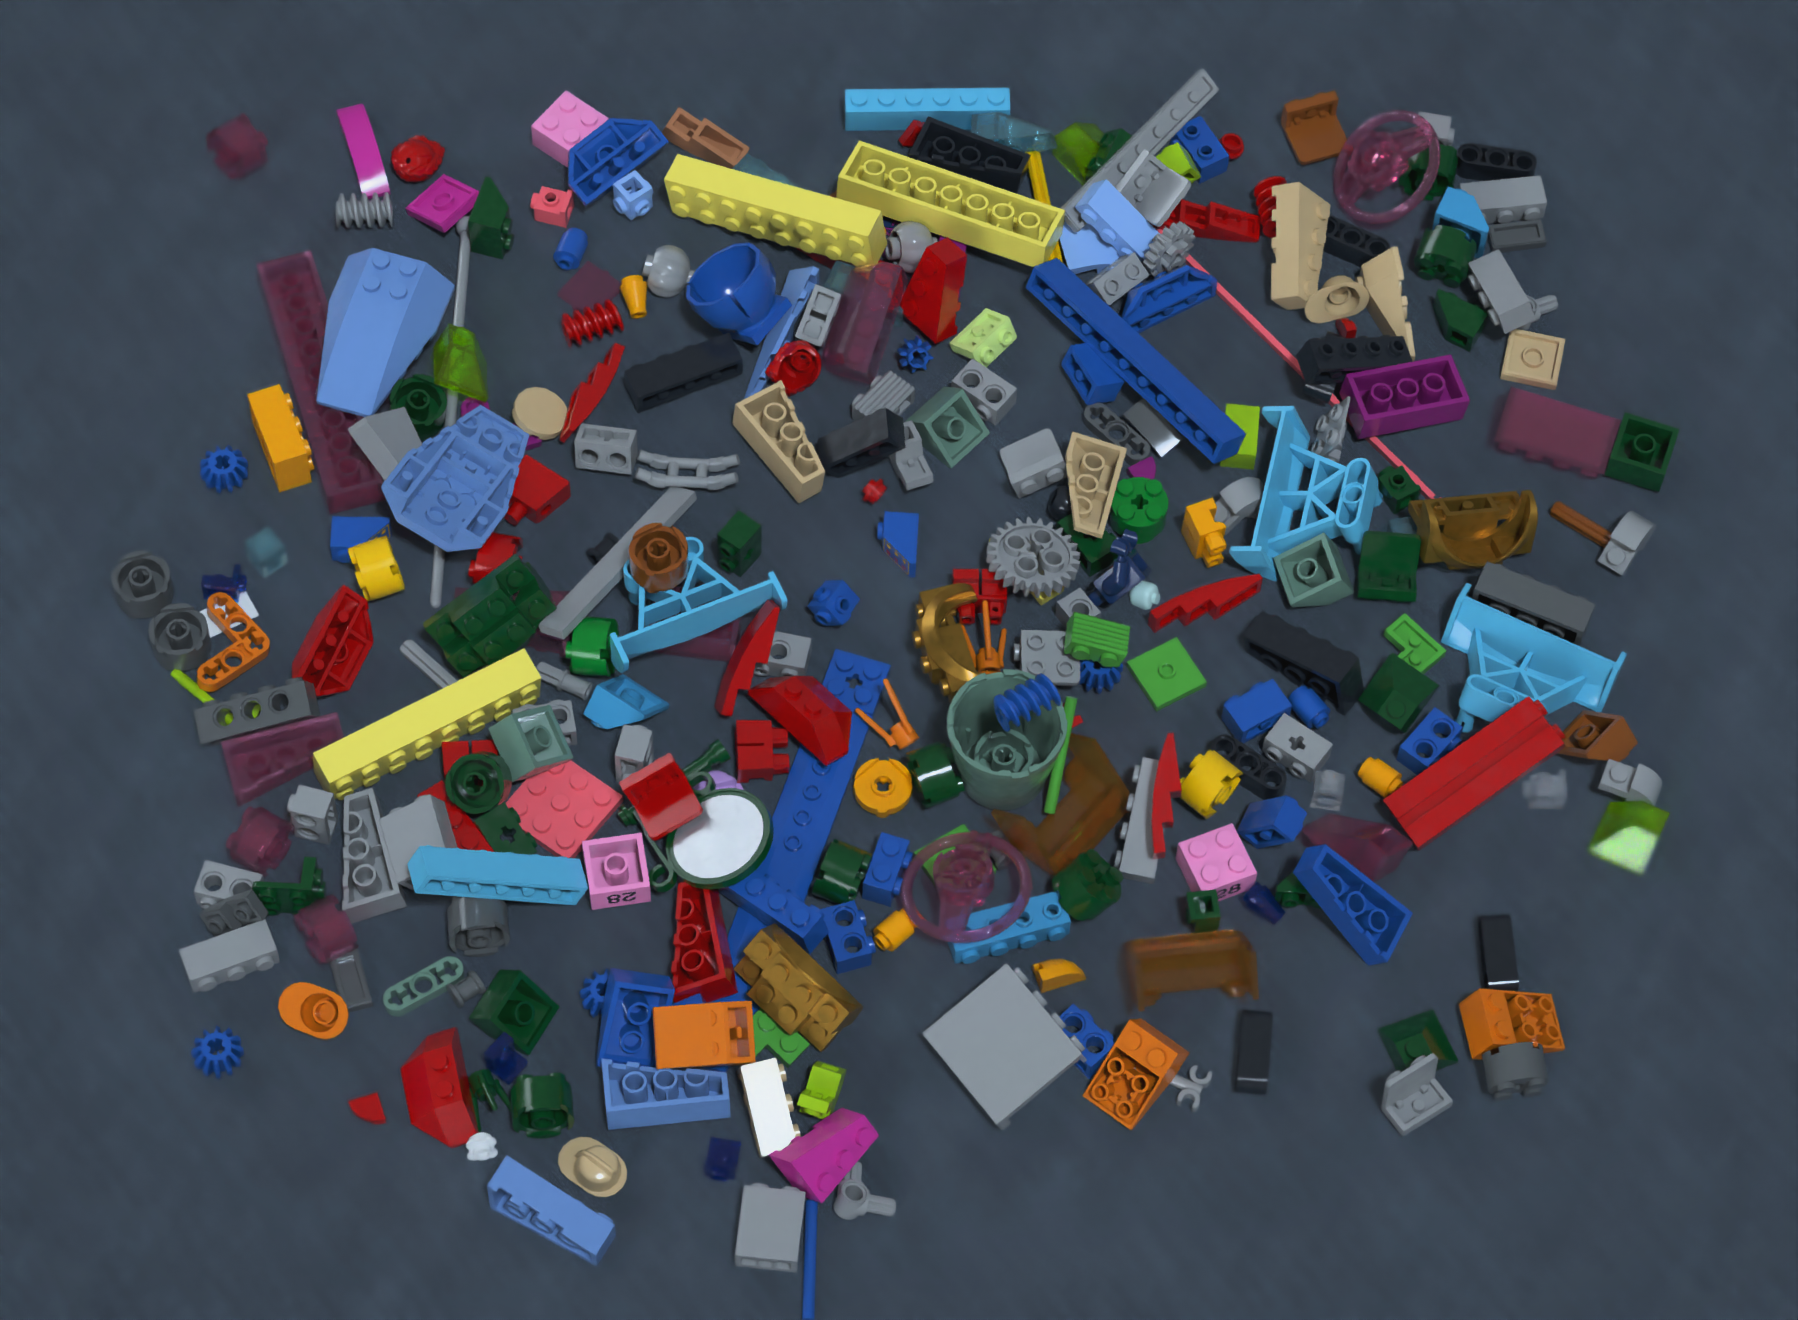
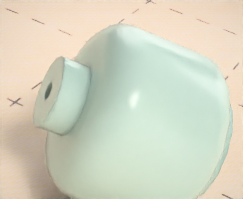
[1129,581,1160,610]

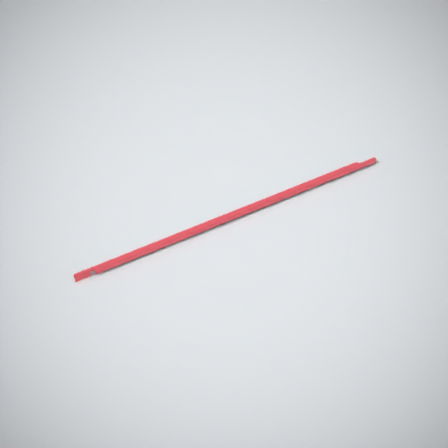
[1154,227,1442,499]

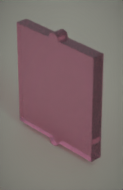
[557,261,622,313]

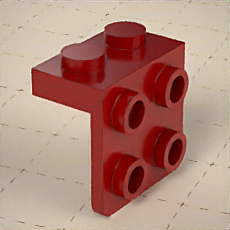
[619,753,703,841]

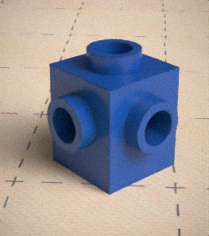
[807,580,860,626]

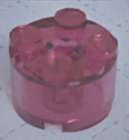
[206,113,268,180]
[226,806,295,877]
[293,894,359,964]

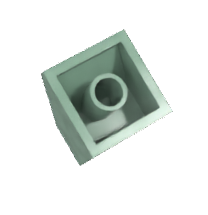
[905,386,990,468]
[1273,533,1354,607]
[488,705,574,782]

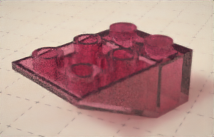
[1301,813,1413,883]

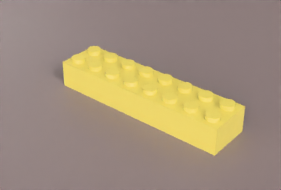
[836,140,1065,267]
[664,154,887,270]
[313,648,541,800]

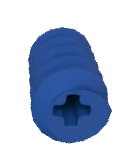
[993,673,1061,732]

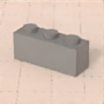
[1459,175,1547,224]
[1468,249,1536,334]
[179,919,280,993]

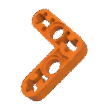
[197,592,270,692]

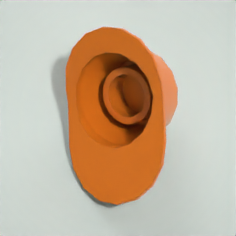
[278,982,349,1039]

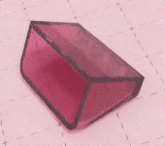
[822,262,908,385]
[1494,386,1621,478]

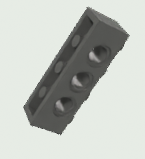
[193,677,321,747]

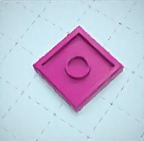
[405,174,480,233]

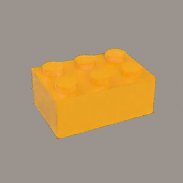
[247,384,315,493]

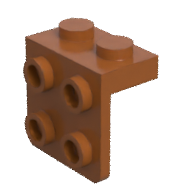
[1281,90,1350,165]

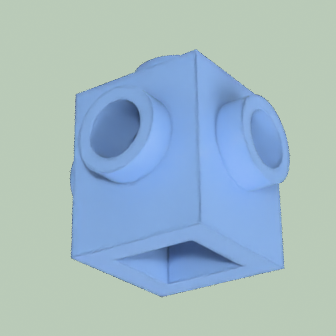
[613,170,654,221]

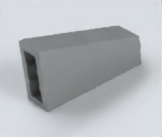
[348,407,422,480]

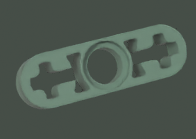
[383,956,464,1017]

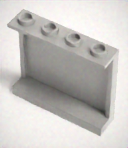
[922,963,1087,1131]

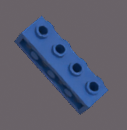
[719,869,829,954]

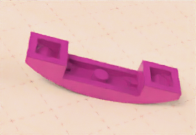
[336,103,391,200]

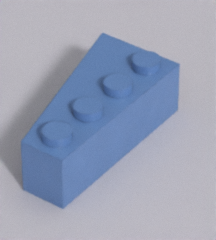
[601,1058,731,1130]
[487,1155,616,1267]

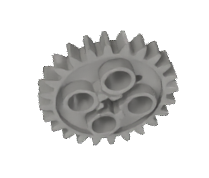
[986,517,1080,598]

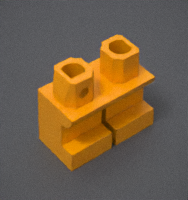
[1181,497,1227,568]

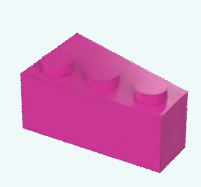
[769,1107,879,1203]

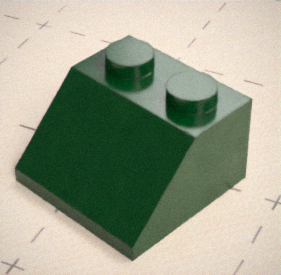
[468,176,515,260]
[469,969,560,1056]

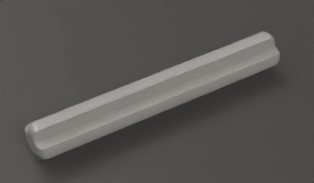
[399,640,457,689]

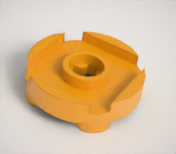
[853,758,913,818]

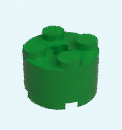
[1109,477,1168,544]
[565,616,619,677]

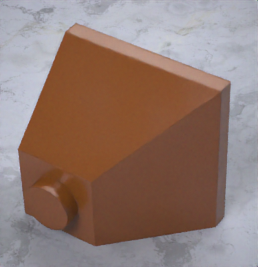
[1558,710,1638,762]

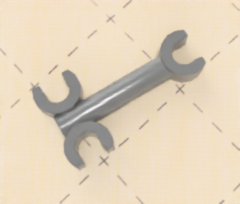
[1134,1065,1212,1113]

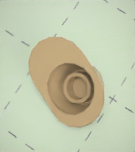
[1304,275,1370,324]
[558,1137,627,1197]

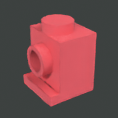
[530,186,574,228]

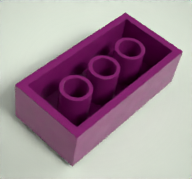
[1339,354,1470,439]

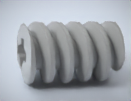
[336,192,393,228]

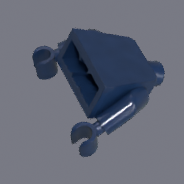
[1086,529,1152,607]

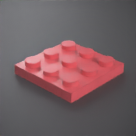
[506,760,624,858]

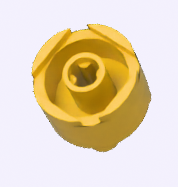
[348,535,405,602]
[1179,750,1243,819]

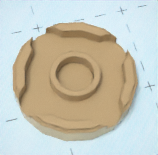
[512,387,567,440]

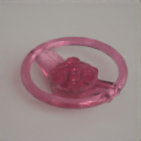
[1334,110,1440,224]
[901,830,1032,943]

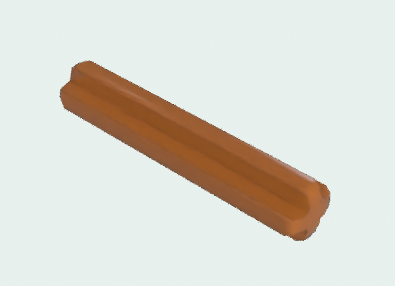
[1550,501,1612,548]

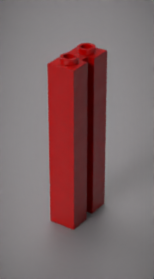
[1383,696,1566,851]

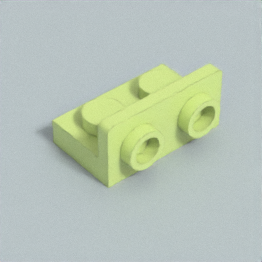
[949,308,1017,368]

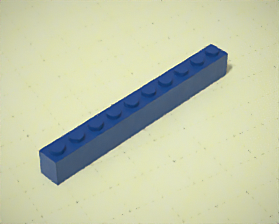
[1026,258,1246,464]

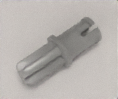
[536,662,593,700]

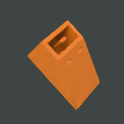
[1459,988,1565,1060]
[652,1001,756,1069]
[1082,1018,1190,1130]

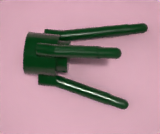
[468,1069,512,1133]

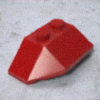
[292,585,374,697]
[747,676,852,766]
[400,1027,479,1149]

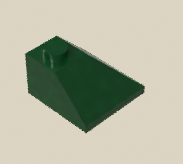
[1358,652,1440,733]
[1378,1009,1459,1072]

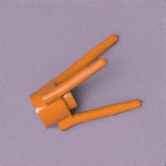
[961,600,1007,674]
[855,678,920,750]

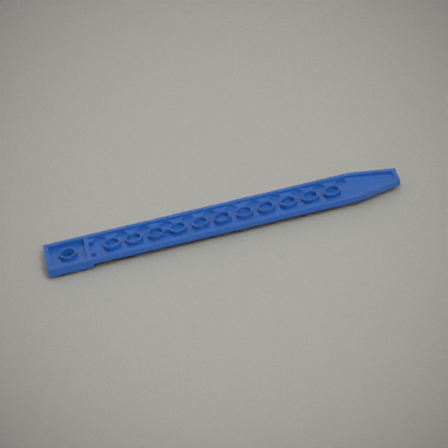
[700,649,891,1072]

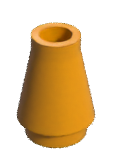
[619,275,647,319]

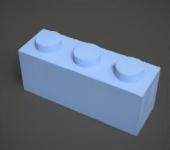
[1075,179,1160,261]

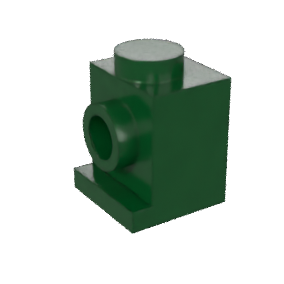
[1378,466,1421,514]
[1186,889,1221,934]

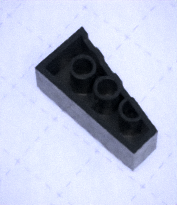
[1242,611,1364,716]

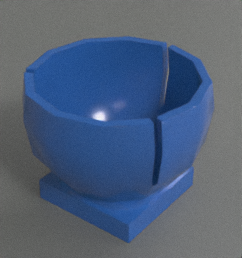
[686,242,792,345]

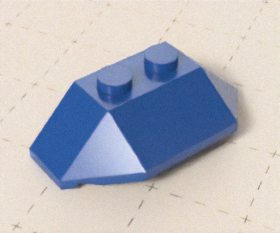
[568,118,669,206]
[1121,265,1218,333]

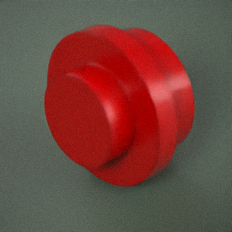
[1219,133,1244,159]
[862,478,888,505]

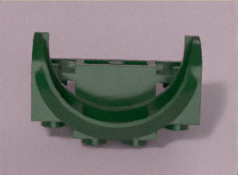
[423,554,557,678]

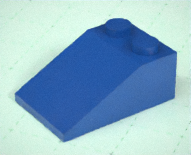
[596,968,675,1068]

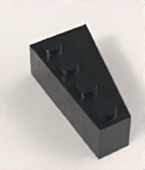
[908,116,1031,194]

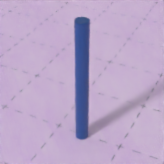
[802,1200,818,1320]

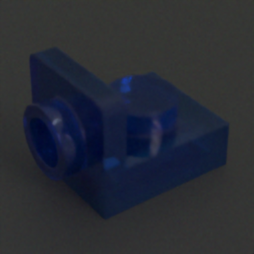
[201,564,247,602]
[484,1032,528,1085]
[704,1137,741,1182]

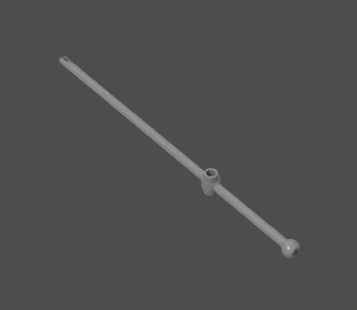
[430,216,472,608]

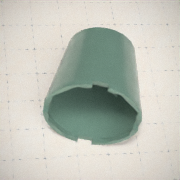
[947,669,1067,810]

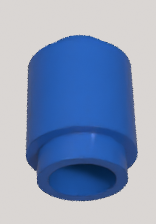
[553,228,588,270]
[1288,685,1331,729]

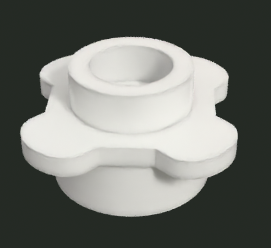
[466,1132,498,1161]

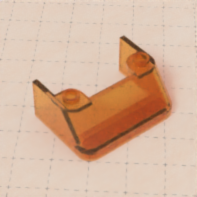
[991,733,1130,876]
[1124,930,1259,1012]

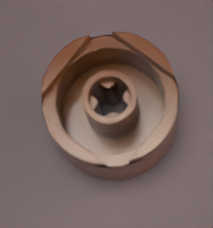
[629,523,689,593]

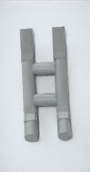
[635,449,740,490]

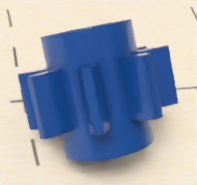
[897,335,934,373]

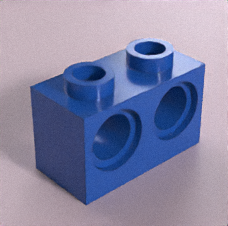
[1396,707,1463,775]
[820,900,876,974]
[1059,1003,1116,1079]

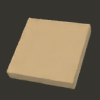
[1500,329,1566,390]

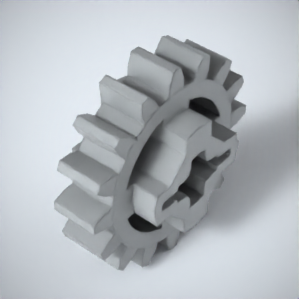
[1143,221,1196,277]

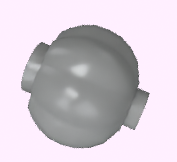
[885,221,938,273]
[642,245,695,298]

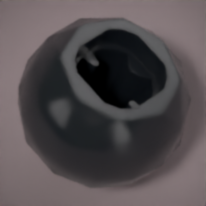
[1048,485,1072,520]

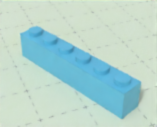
[845,88,1010,131]
[407,845,588,905]

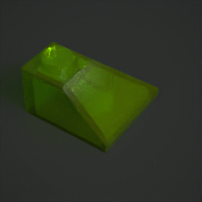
[1052,122,1104,185]
[433,323,488,403]
[1587,801,1670,876]

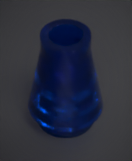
[1242,882,1287,925]

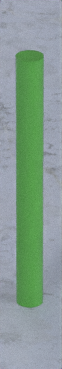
[1044,696,1078,814]

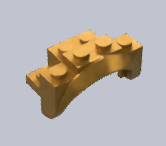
[1408,490,1538,570]
[912,583,987,704]
[734,923,863,1052]

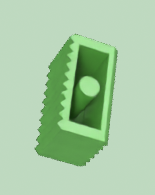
[1064,612,1130,667]

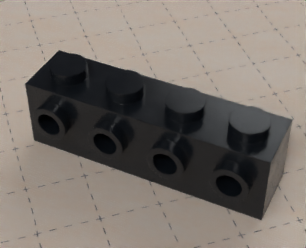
[625,333,743,412]
[1296,335,1413,384]

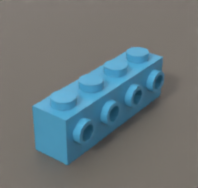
[944,891,1071,964]

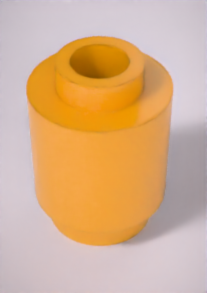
[1358,757,1403,798]
[873,908,918,952]

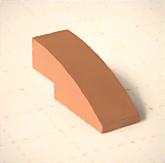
[662,107,750,170]

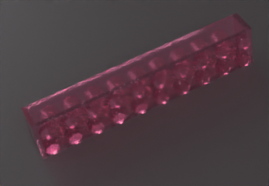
[256,250,386,514]

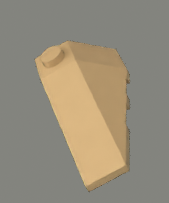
[1355,246,1415,361]
[1065,431,1127,539]

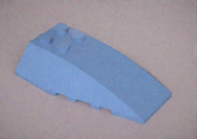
[316,248,455,417]
[381,405,530,552]

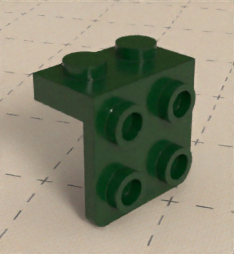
[1357,531,1421,602]
[252,856,327,917]

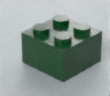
[1605,412,1680,492]

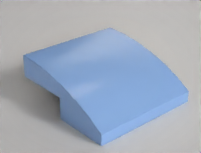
[1059,222,1120,274]

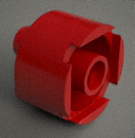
[468,532,523,584]

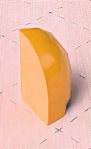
[1031,958,1086,993]

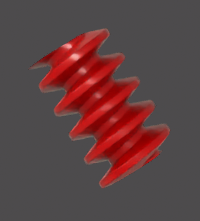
[1253,176,1287,239]
[561,299,624,349]

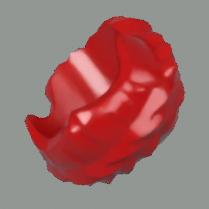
[391,135,445,182]
[765,340,822,397]

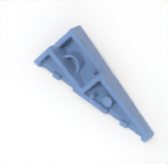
[744,266,820,399]

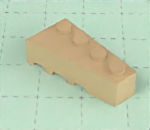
[1271,182,1331,310]
[732,380,825,503]

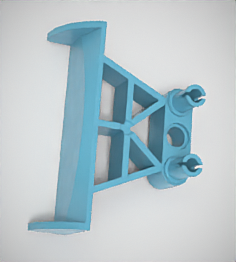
[1229,406,1383,581]
[610,537,788,673]
[1441,583,1627,733]

